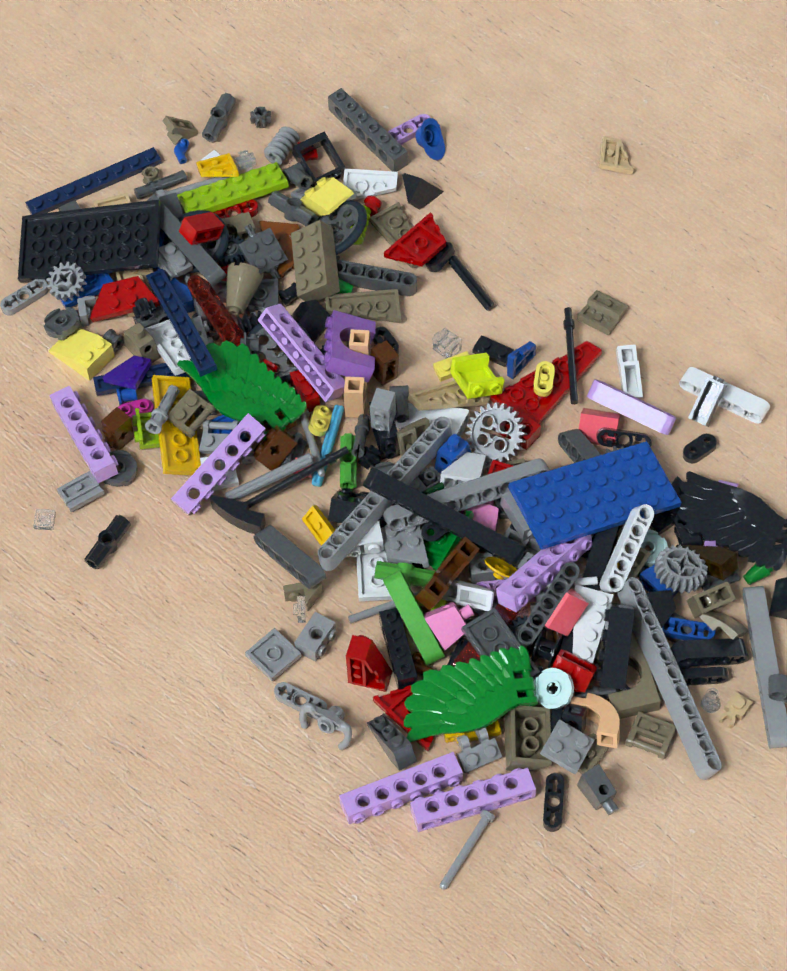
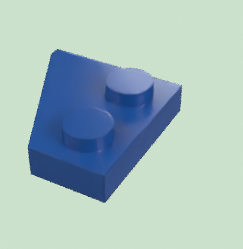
[506,341,536,379]

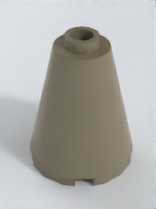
[226,263,264,316]

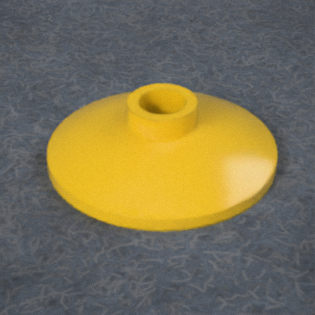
[484,557,517,580]

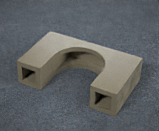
[594,632,663,719]

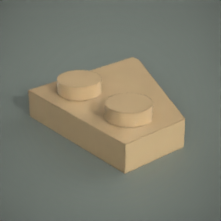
[599,136,634,175]

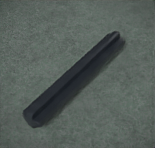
[449,255,494,311]

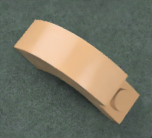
[564,693,620,748]

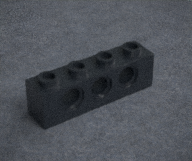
[379,608,417,689]

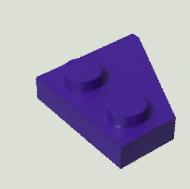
[103,355,152,390]

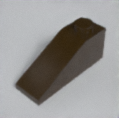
[675,545,738,581]

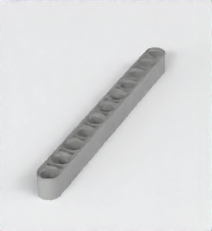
[318,417,452,571]
[617,577,722,780]

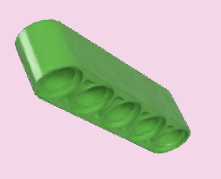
[383,570,446,666]

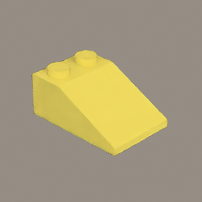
[49,328,115,381]

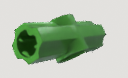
[340,433,357,489]
[374,561,435,587]

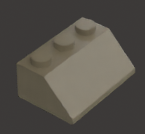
[504,706,552,771]

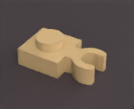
[719,691,752,729]

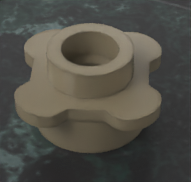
[142,167,160,184]

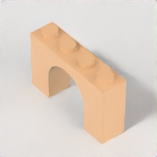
[344,329,371,418]

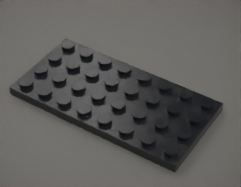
[18,199,161,283]

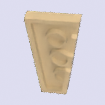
[408,381,489,411]

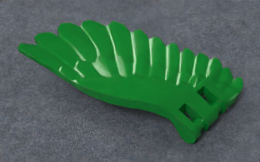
[177,340,307,441]
[404,645,538,743]

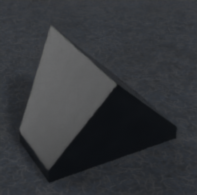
[402,173,444,210]
[647,590,676,628]

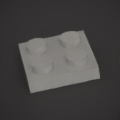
[245,628,302,681]
[540,719,594,774]

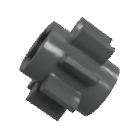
[250,107,271,128]

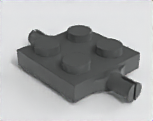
[238,224,288,280]

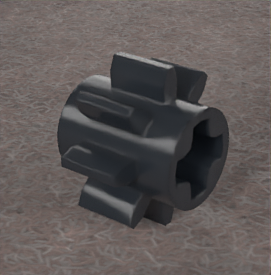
[132,298,156,321]
[358,445,382,470]

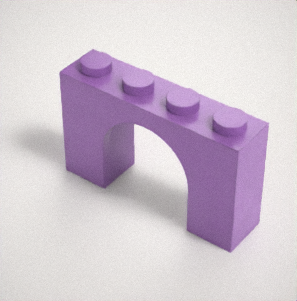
[323,310,376,382]

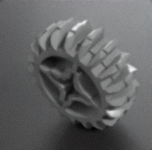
[654,545,708,594]

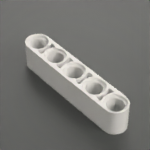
[679,367,770,424]
[600,504,654,594]

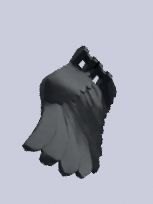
[677,471,787,571]

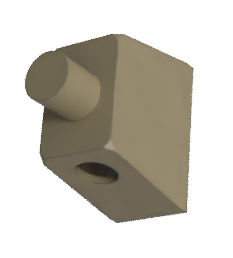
[124,323,160,363]

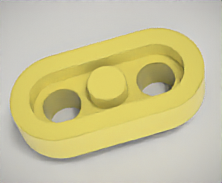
[534,361,555,397]
[308,405,332,437]

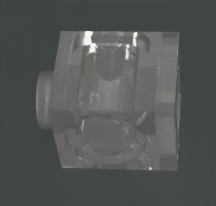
[432,328,462,359]

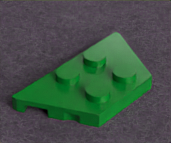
[423,510,474,571]

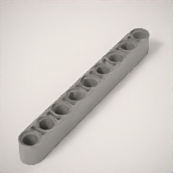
[383,458,550,532]
[743,586,787,749]

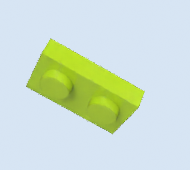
[132,408,160,449]

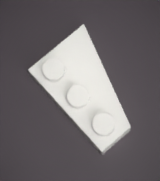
[343,169,398,201]

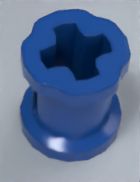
[116,388,138,405]

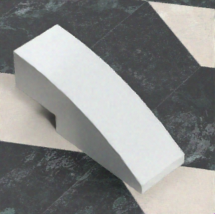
[616,345,643,398]
[443,580,494,611]

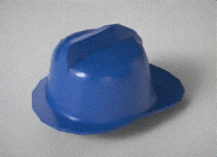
[415,118,445,160]

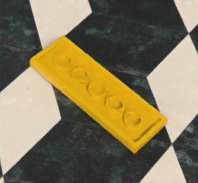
[151,375,201,475]

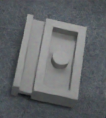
[158,241,193,281]
[57,471,104,512]

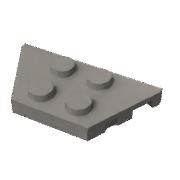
[381,525,429,568]

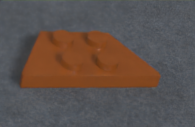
[259,221,300,279]

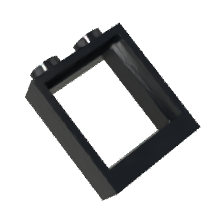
[292,131,345,188]
[369,402,400,459]

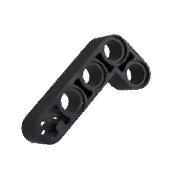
[671,638,749,669]

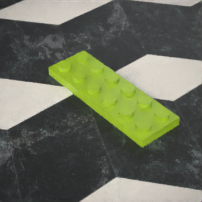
[177,162,289,213]

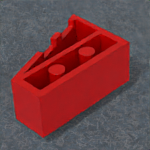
[346,635,393,692]

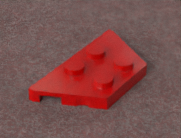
[384,212,446,267]
[90,276,160,322]
[373,685,434,751]

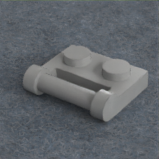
[199,420,240,454]

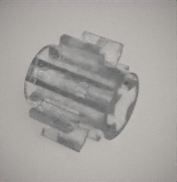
[235,150,256,172]

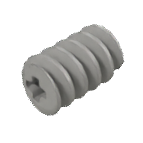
[264,126,300,166]

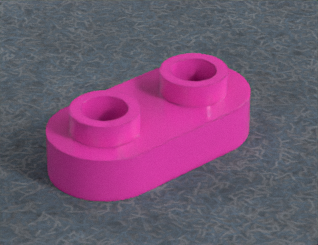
[118,399,154,422]

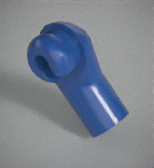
[174,138,190,164]

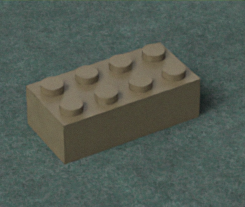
[291,220,340,301]

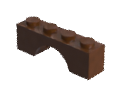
[415,537,480,610]

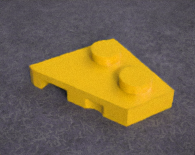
[196,153,239,177]

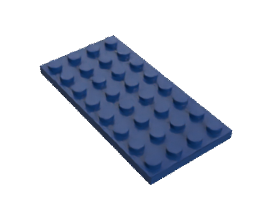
[508,441,682,550]

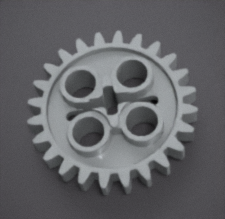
[465,402,527,463]

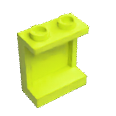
[450,353,504,399]

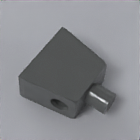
[577,764,619,815]

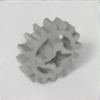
[46,262,87,302]

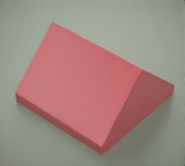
[579,408,620,445]
[545,588,589,636]

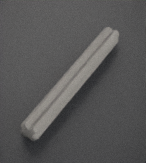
[225,453,314,500]

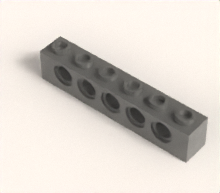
[328,88,408,172]

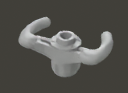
[299,702,352,750]

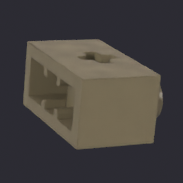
[686,581,736,618]

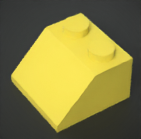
[300,177,354,216]

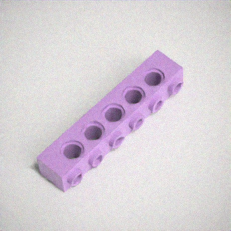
[258,304,345,402]
[49,385,119,483]
[171,413,266,516]
[496,535,592,612]
[339,752,463,824]
[410,768,536,832]

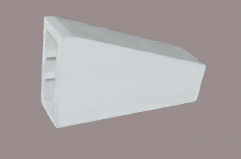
[395,403,469,437]

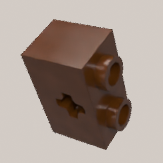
[370,340,399,386]
[101,407,134,450]
[253,425,297,471]

